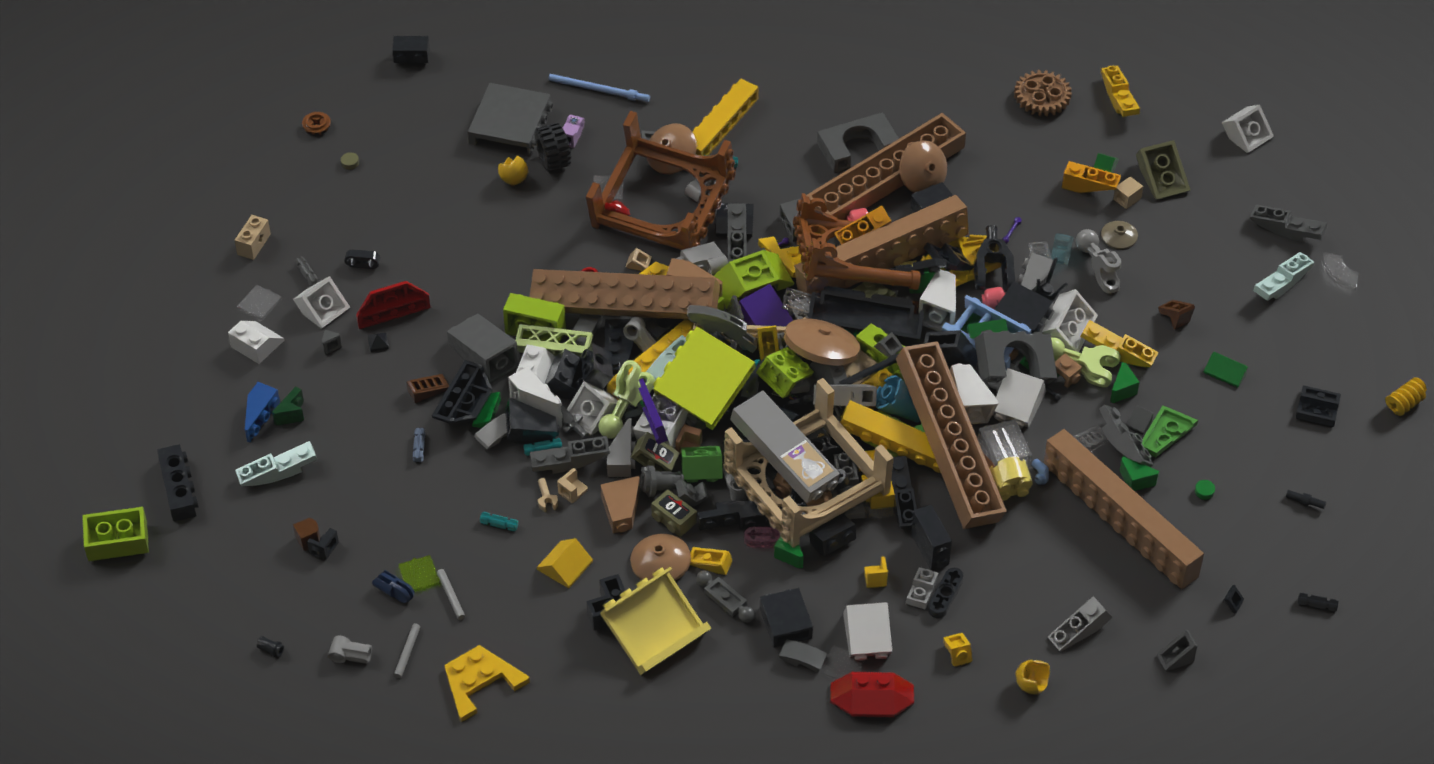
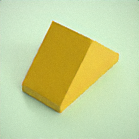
[757,325,779,361]

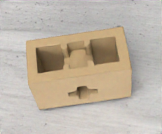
[235,215,271,260]

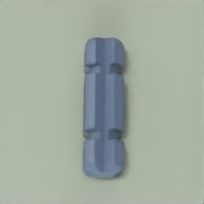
[412,428,425,462]

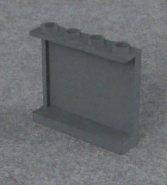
[468,83,553,156]

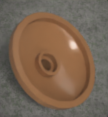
[647,124,697,174]
[899,141,947,193]
[630,534,691,581]

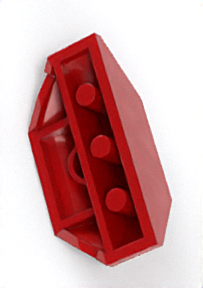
[356,281,431,329]
[830,672,914,717]

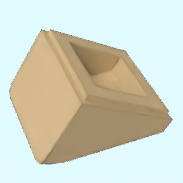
[626,248,652,271]

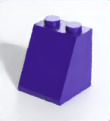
[730,284,794,327]

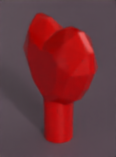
[604,200,630,216]

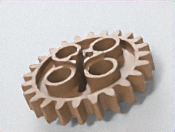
[1014,70,1072,116]

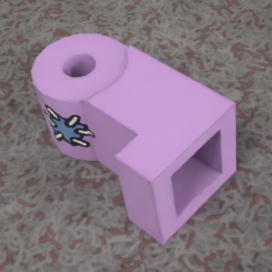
[562,115,585,148]

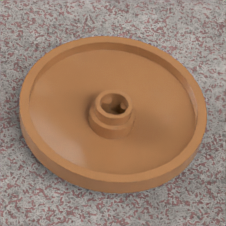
[784,319,860,366]

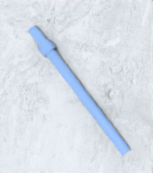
[549,74,650,102]

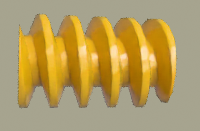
[1385,377,1427,416]

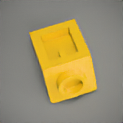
[943,632,972,666]

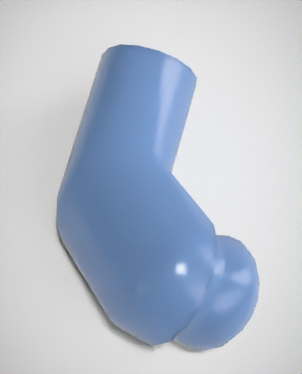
[1031,459,1049,485]

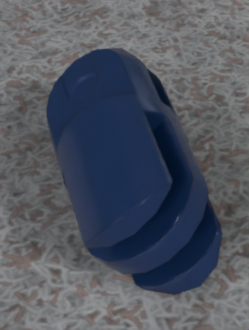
[372,570,415,603]

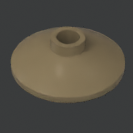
[1101,221,1138,249]

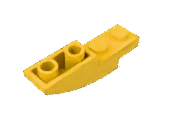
[1101,66,1140,117]
[1080,320,1159,367]

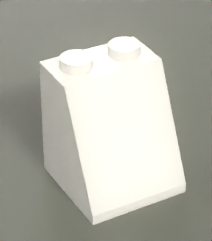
[918,269,956,331]
[950,364,998,424]
[992,368,1046,428]
[843,602,892,661]

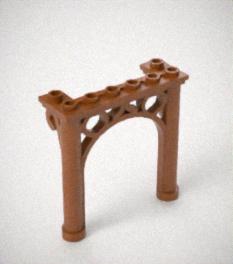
[793,193,920,290]

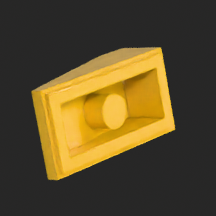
[690,547,732,575]

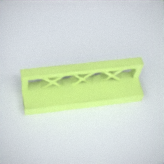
[515,324,593,358]

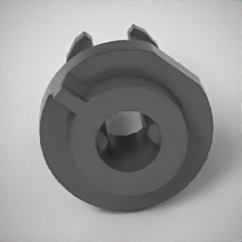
[641,466,684,497]

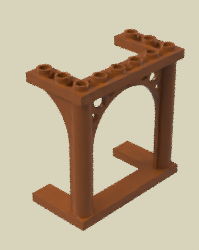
[586,111,736,250]

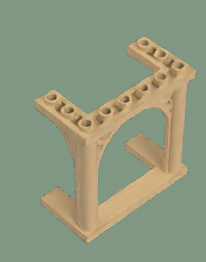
[723,378,894,548]

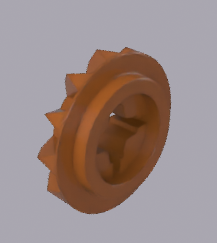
[302,112,331,135]

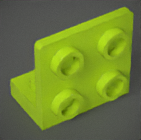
[756,347,814,398]

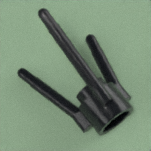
[1036,257,1068,301]

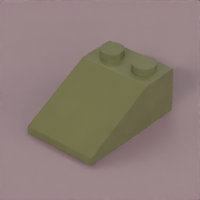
[1136,140,1191,200]

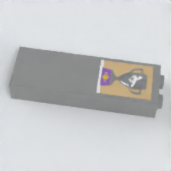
[730,391,840,503]

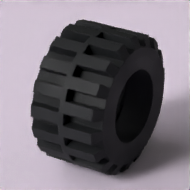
[535,122,571,172]

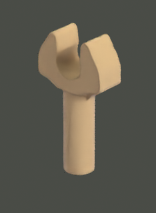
[538,478,558,512]

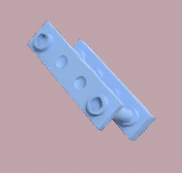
[942,295,1031,370]

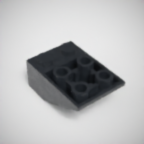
[544,349,607,400]

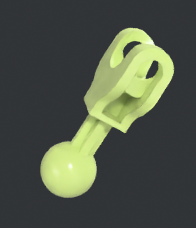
[1051,337,1121,387]
[598,360,655,439]

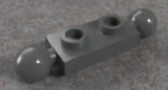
[696,571,755,623]

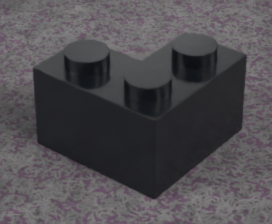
[586,574,626,631]

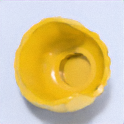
[498,156,528,185]
[1015,660,1050,694]

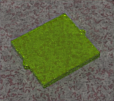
[398,555,440,592]

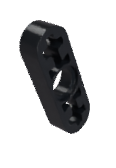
[929,568,963,618]

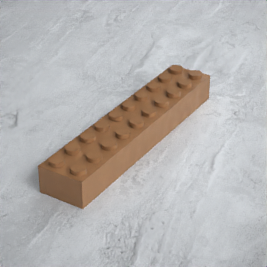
[806,113,966,220]
[794,195,969,305]
[529,269,720,320]
[896,341,1007,529]
[1044,429,1204,589]

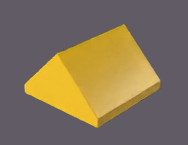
[537,538,593,589]

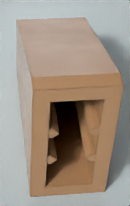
[600,476,640,533]

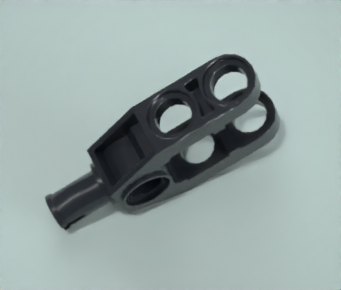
[974,225,1015,292]

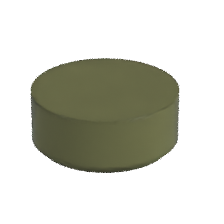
[341,152,359,170]

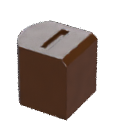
[293,518,320,551]

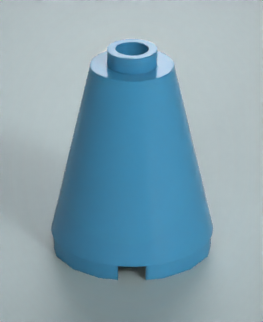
[876,375,920,423]

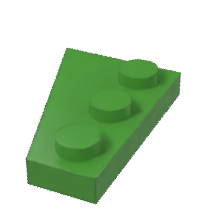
[1142,405,1198,457]

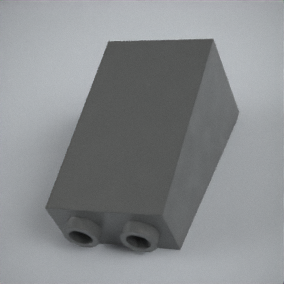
[447,313,519,383]

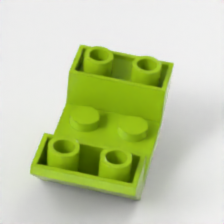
[714,250,794,309]

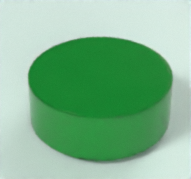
[1195,480,1215,500]

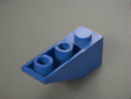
[245,382,280,442]

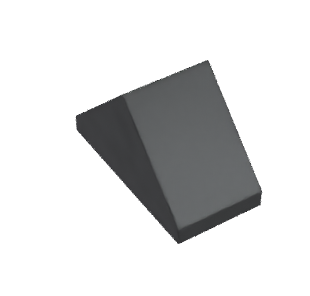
[1156,629,1198,671]

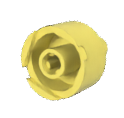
[989,457,1033,501]

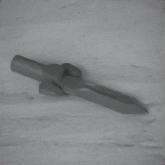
[561,406,589,439]

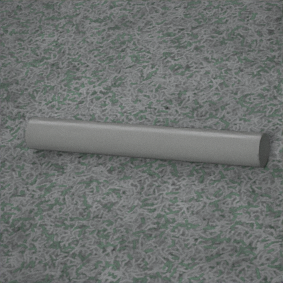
[437,569,465,620]
[394,624,420,679]

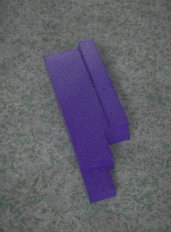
[638,378,668,444]

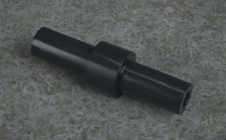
[1286,490,1327,509]

